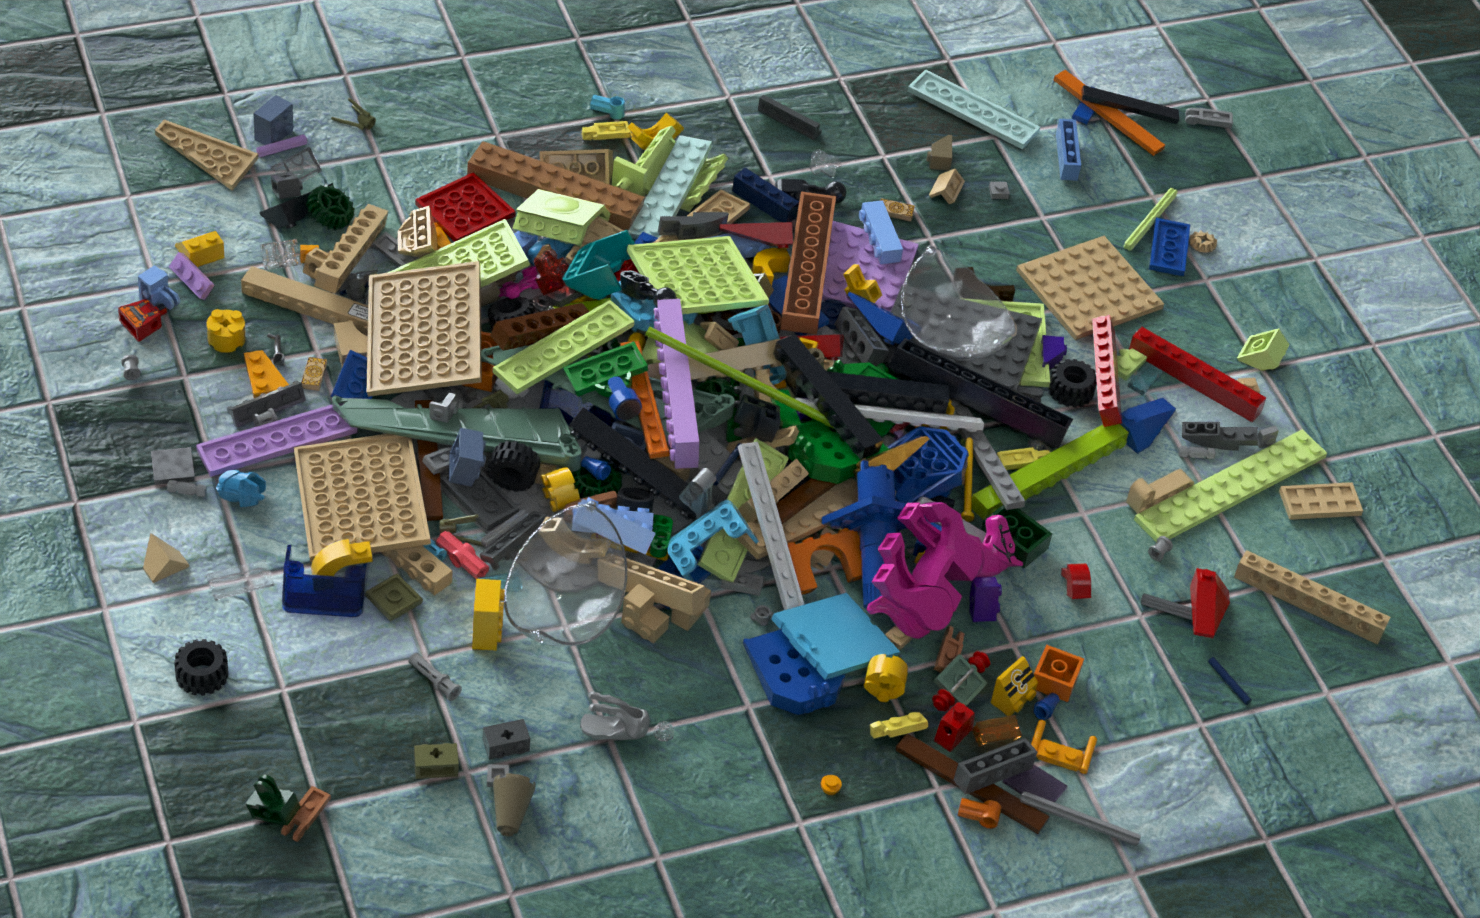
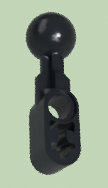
[775,179,847,204]
[620,270,677,308]

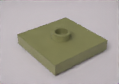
[365,573,423,622]

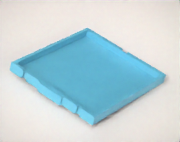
[772,593,900,680]

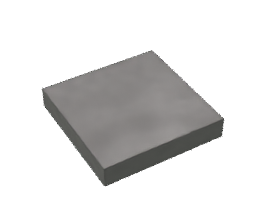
[151,447,195,485]

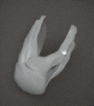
[580,691,650,740]

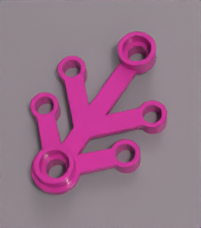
[498,267,548,299]

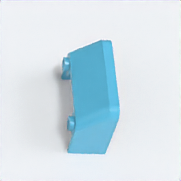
[728,304,787,385]

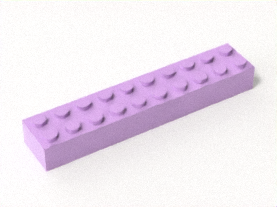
[654,299,699,469]

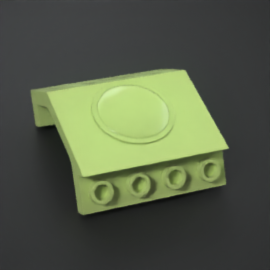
[636,126,728,212]
[512,189,611,247]

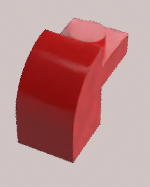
[1061,563,1091,599]

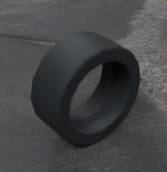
[616,487,654,513]

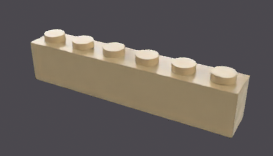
[598,553,705,615]

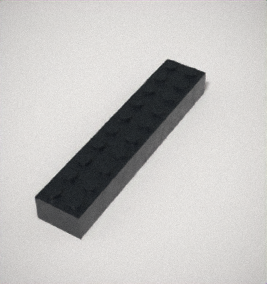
[888,338,1073,449]

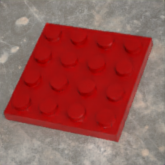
[415,172,516,242]

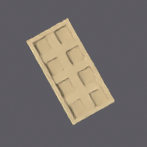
[564,216,623,265]
[1279,482,1363,520]

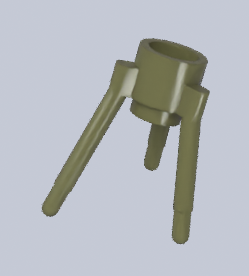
[331,98,376,130]
[473,389,509,409]
[439,514,483,546]

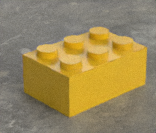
[472,579,505,651]

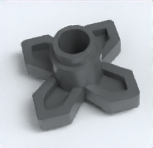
[330,270,377,301]

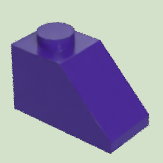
[1041,335,1067,370]

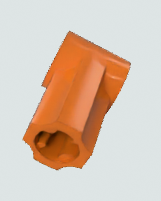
[957,798,1002,829]

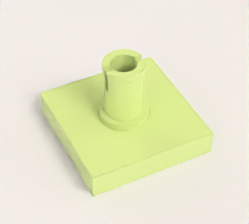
[612,156,648,197]

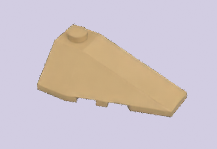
[540,149,613,185]

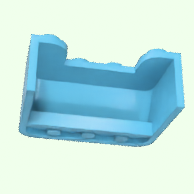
[668,500,759,582]

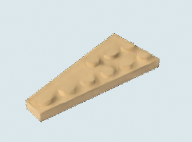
[155,120,258,191]

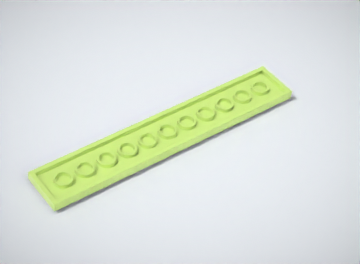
[1134,429,1327,543]

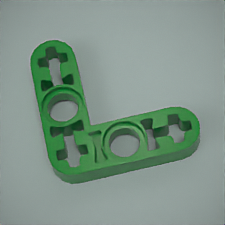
[650,514,673,558]

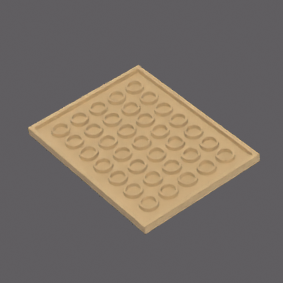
[366,261,482,397]
[294,434,431,562]

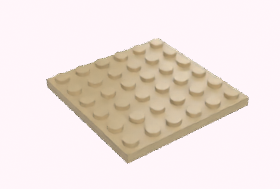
[1016,236,1164,340]

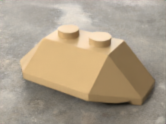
[398,206,438,258]

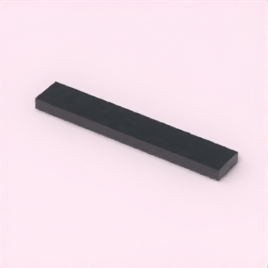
[1082,85,1179,124]

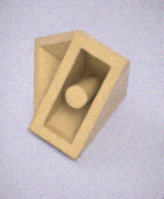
[143,533,189,583]

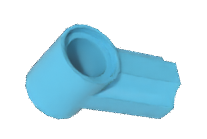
[590,95,625,120]

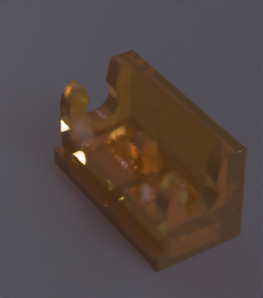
[972,715,1022,747]

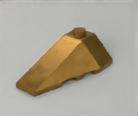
[853,436,929,481]

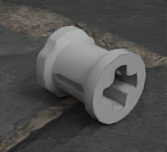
[121,355,140,380]
[253,408,278,427]
[1148,536,1173,561]

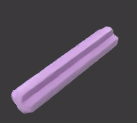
[256,135,307,157]

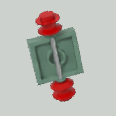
[932,651,990,712]

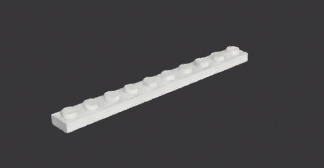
[795,398,984,432]
[738,442,805,610]

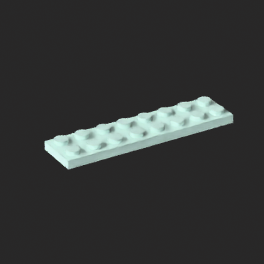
[907,69,1040,150]
[628,136,713,239]

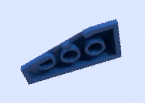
[848,292,921,345]

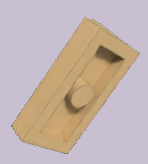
[929,169,965,204]
[700,322,739,350]

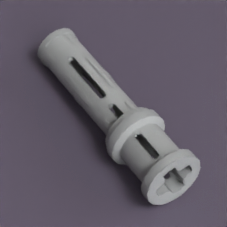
[408,653,462,701]

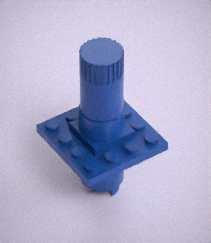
[822,460,927,609]

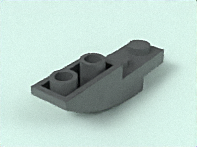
[658,212,729,240]
[1182,422,1258,451]

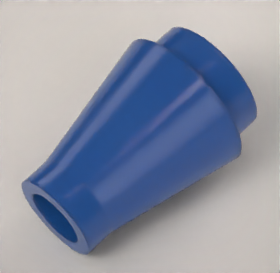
[581,456,611,480]
[1034,693,1060,720]

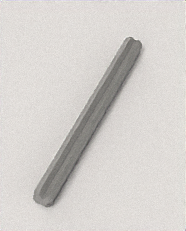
[1020,791,1141,846]

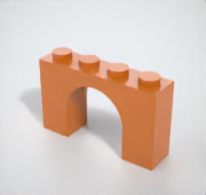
[787,528,862,595]

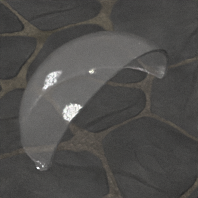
[901,245,1017,361]
[504,500,627,647]

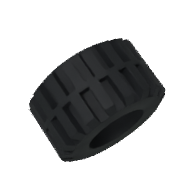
[487,296,535,331]
[1048,359,1097,408]
[487,441,541,492]
[174,639,228,696]

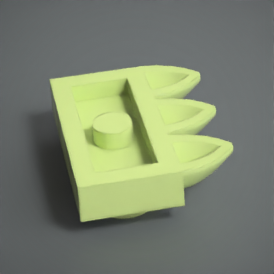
[1117,348,1147,381]

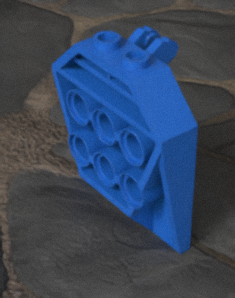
[887,426,969,503]
[743,629,846,715]

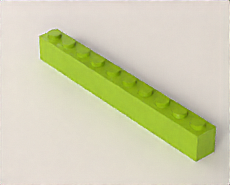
[972,424,1129,520]

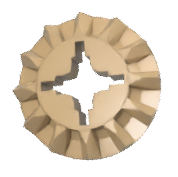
[1189,230,1217,253]

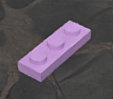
[169,252,215,300]

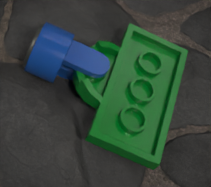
[563,342,649,421]

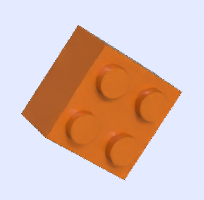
[1034,644,1084,702]

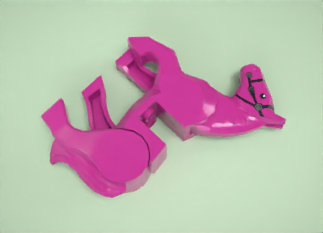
[867,502,1023,639]

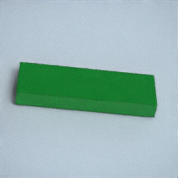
[770,389,801,430]

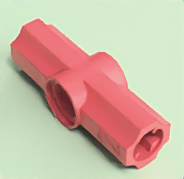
[436,531,489,579]

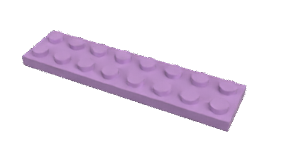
[196,403,357,477]

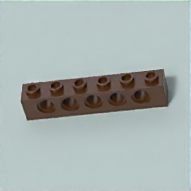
[490,303,590,351]

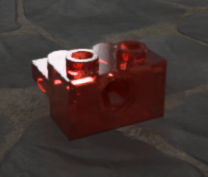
[533,244,570,295]

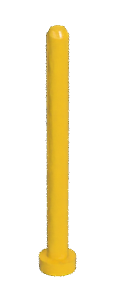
[961,437,974,522]

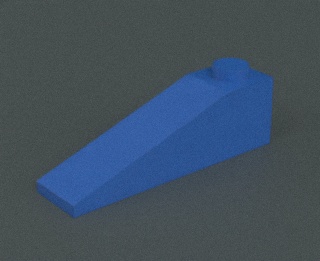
[1120,398,1176,454]

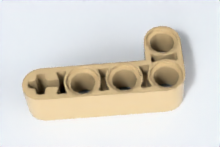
[1126,469,1194,514]

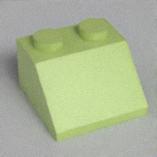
[1237,329,1289,371]

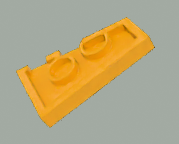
[244,350,289,398]

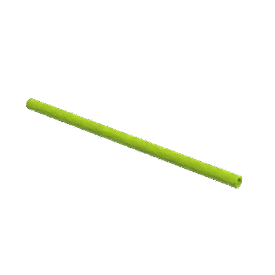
[645,326,834,429]

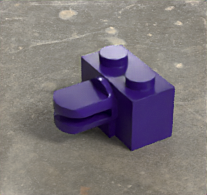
[969,577,1002,622]

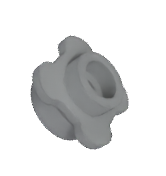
[750,605,774,626]

